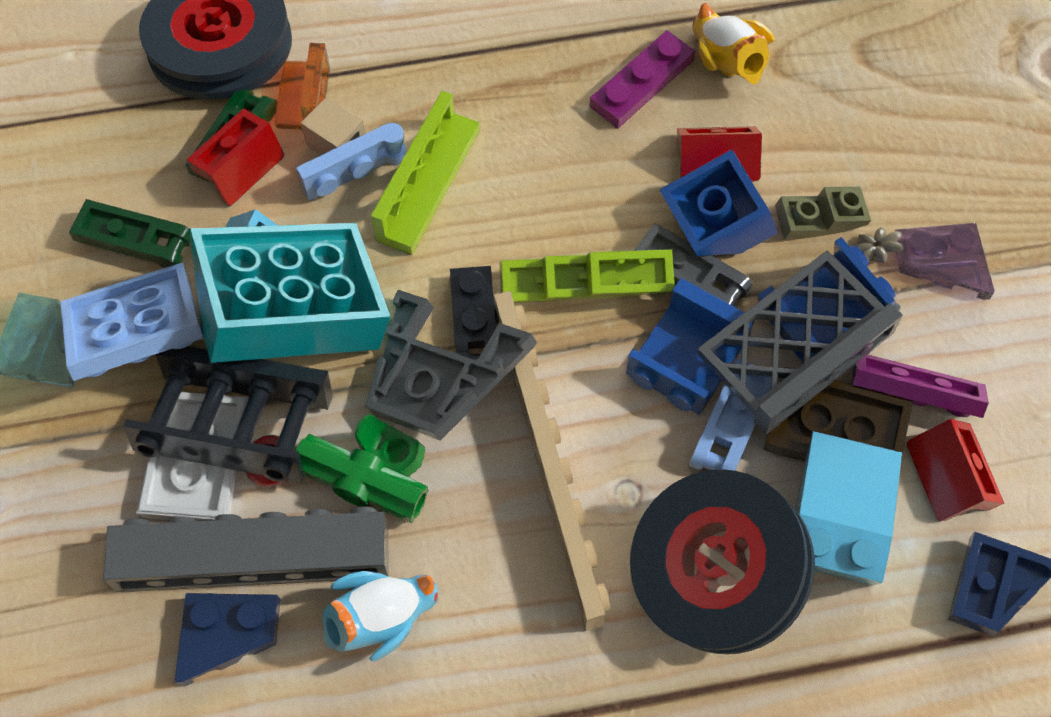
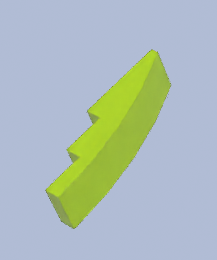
[499,250,675,303]

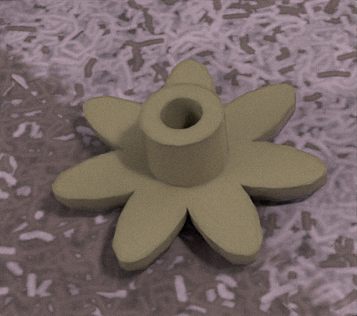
[856,227,903,263]

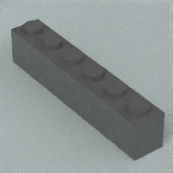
[103,507,389,592]

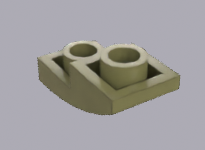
[775,186,871,239]

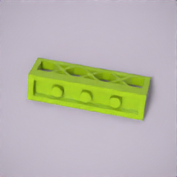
[371,90,480,255]

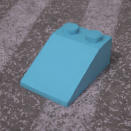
[795,431,902,585]

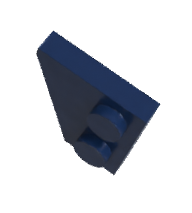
[948,532,1051,636]
[174,593,281,686]

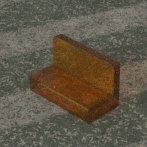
[274,43,330,130]

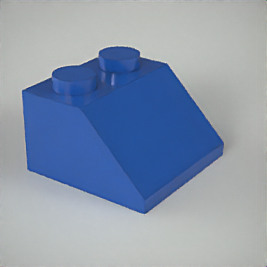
[660,150,778,256]

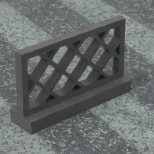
[697,250,903,435]

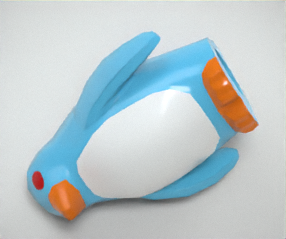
[322,571,438,662]

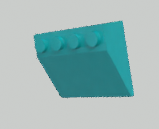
[190,223,391,363]

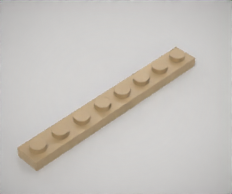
[494,291,611,631]

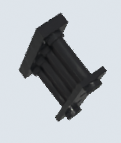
[123,346,333,483]

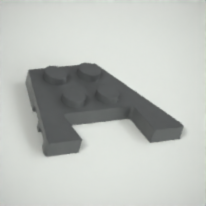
[365,290,537,441]

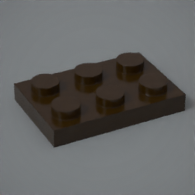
[763,367,913,461]

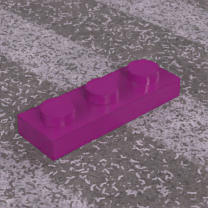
[589,30,696,129]
[853,355,989,418]

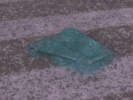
[0,293,75,388]

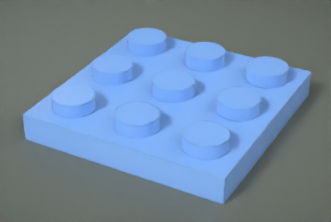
[61,262,204,381]

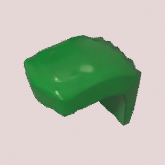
[355,414,425,477]

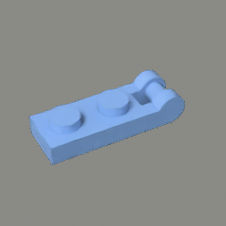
[296,123,406,201]
[689,358,771,471]

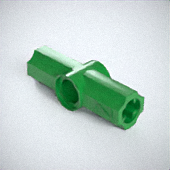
[295,434,429,524]

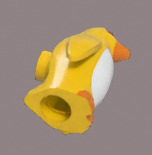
[692,3,775,85]

